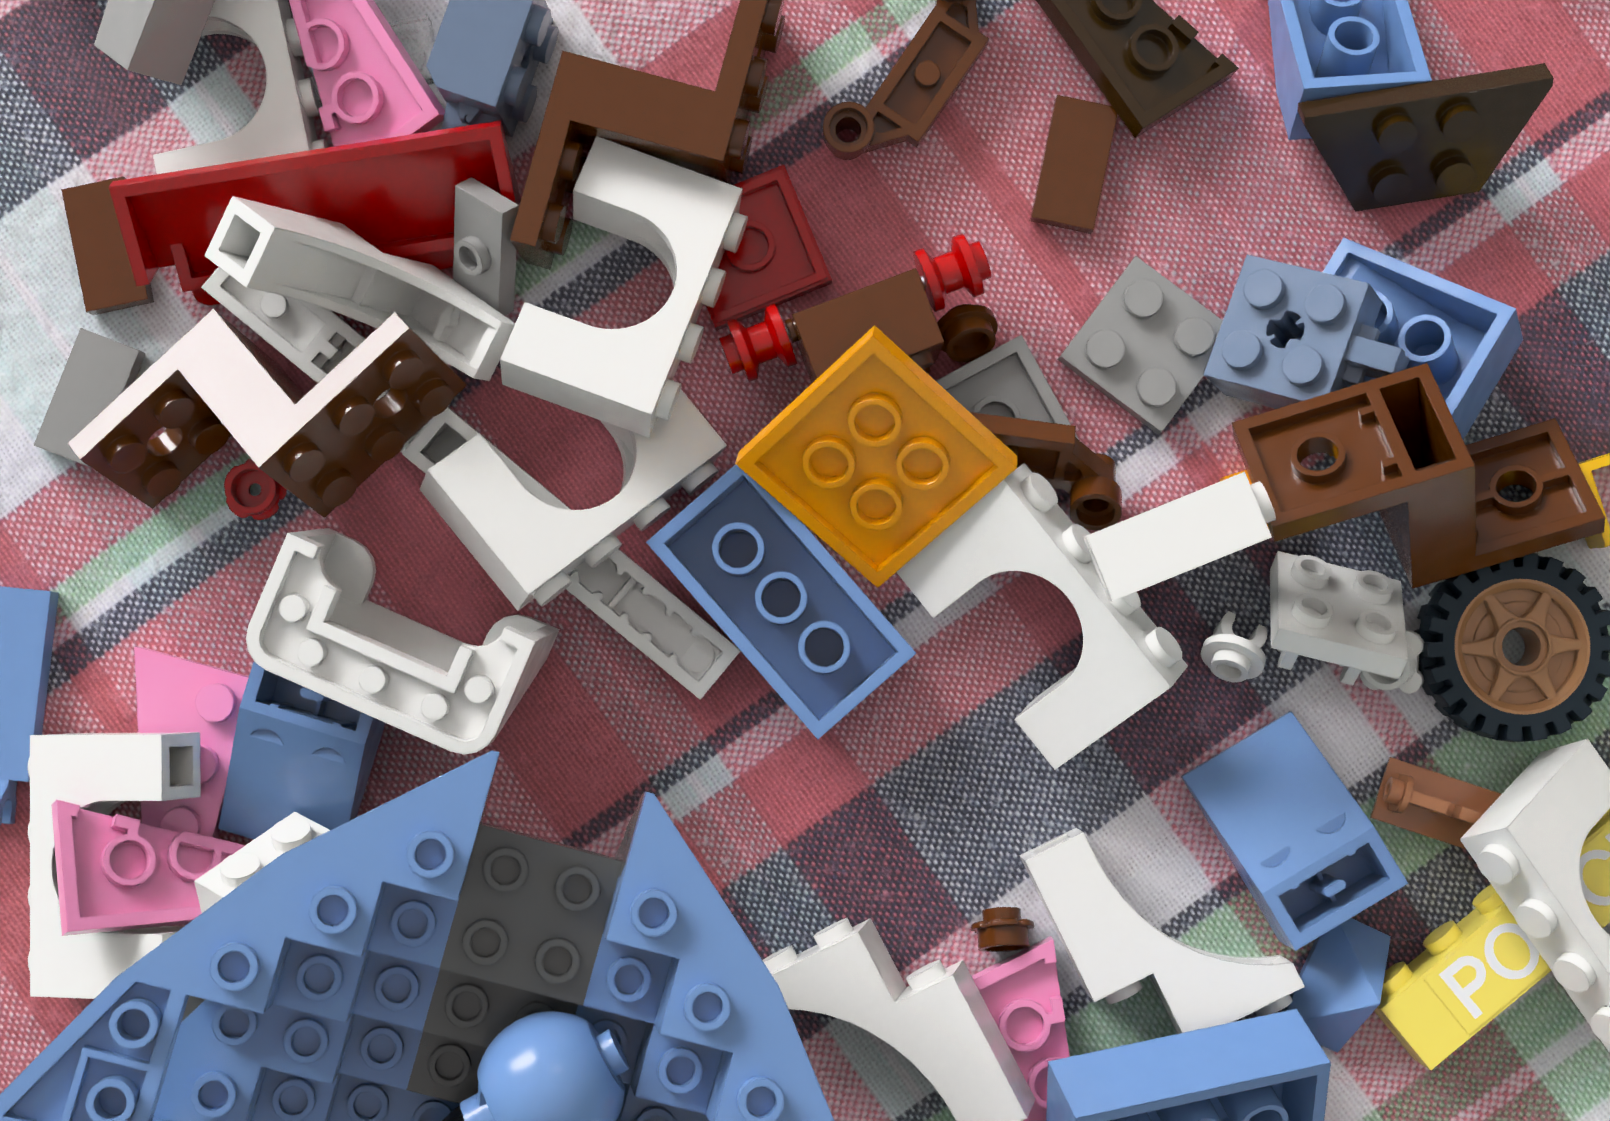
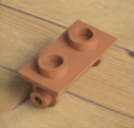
[1370,757,1501,849]

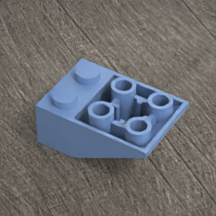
[218,662,385,840]
[1181,711,1408,951]

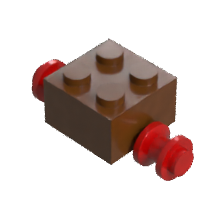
[719,233,991,383]

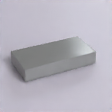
[34,328,146,467]

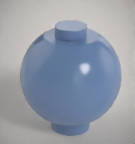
[460,1011,630,1121]

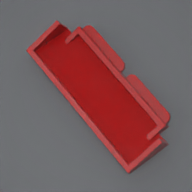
[109,120,521,306]

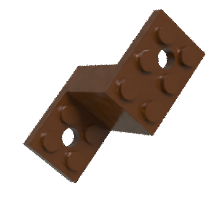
[510,0,785,270]
[67,309,467,518]
[1232,363,1605,589]

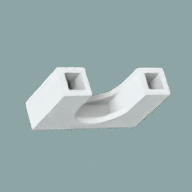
[153,0,329,174]
[500,136,748,438]
[420,380,727,611]
[897,463,1188,770]
[1083,472,1276,601]
[28,732,201,999]
[1460,738,1610,1053]

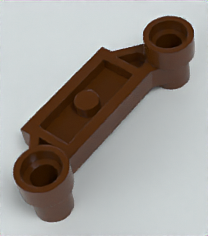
[823,0,989,160]
[970,412,1122,530]

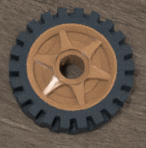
[1414,553,1610,742]

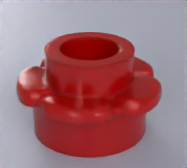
[224,459,287,521]

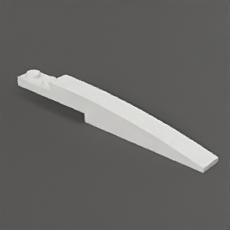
[201,267,740,700]

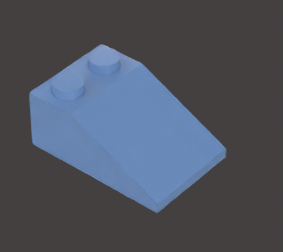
[1268,0,1432,140]
[1297,237,1523,440]

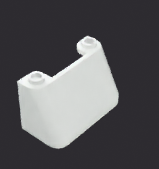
[246,528,560,755]

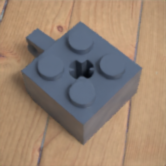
[426,0,558,137]
[1203,254,1410,409]

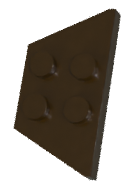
[1297,63,1554,212]

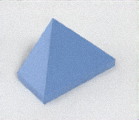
[1282,918,1391,1053]

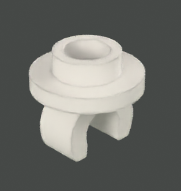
[1201,611,1267,682]

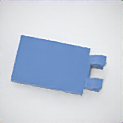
[0,586,59,825]

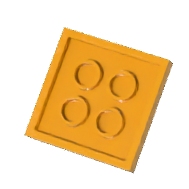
[735,325,1017,588]

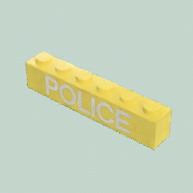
[1374,809,1610,1070]

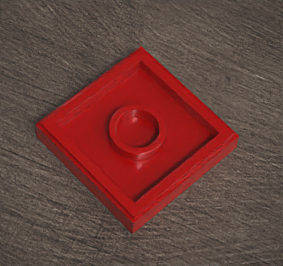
[706,164,832,331]

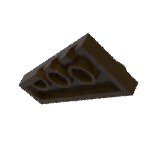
[1036,0,1239,138]

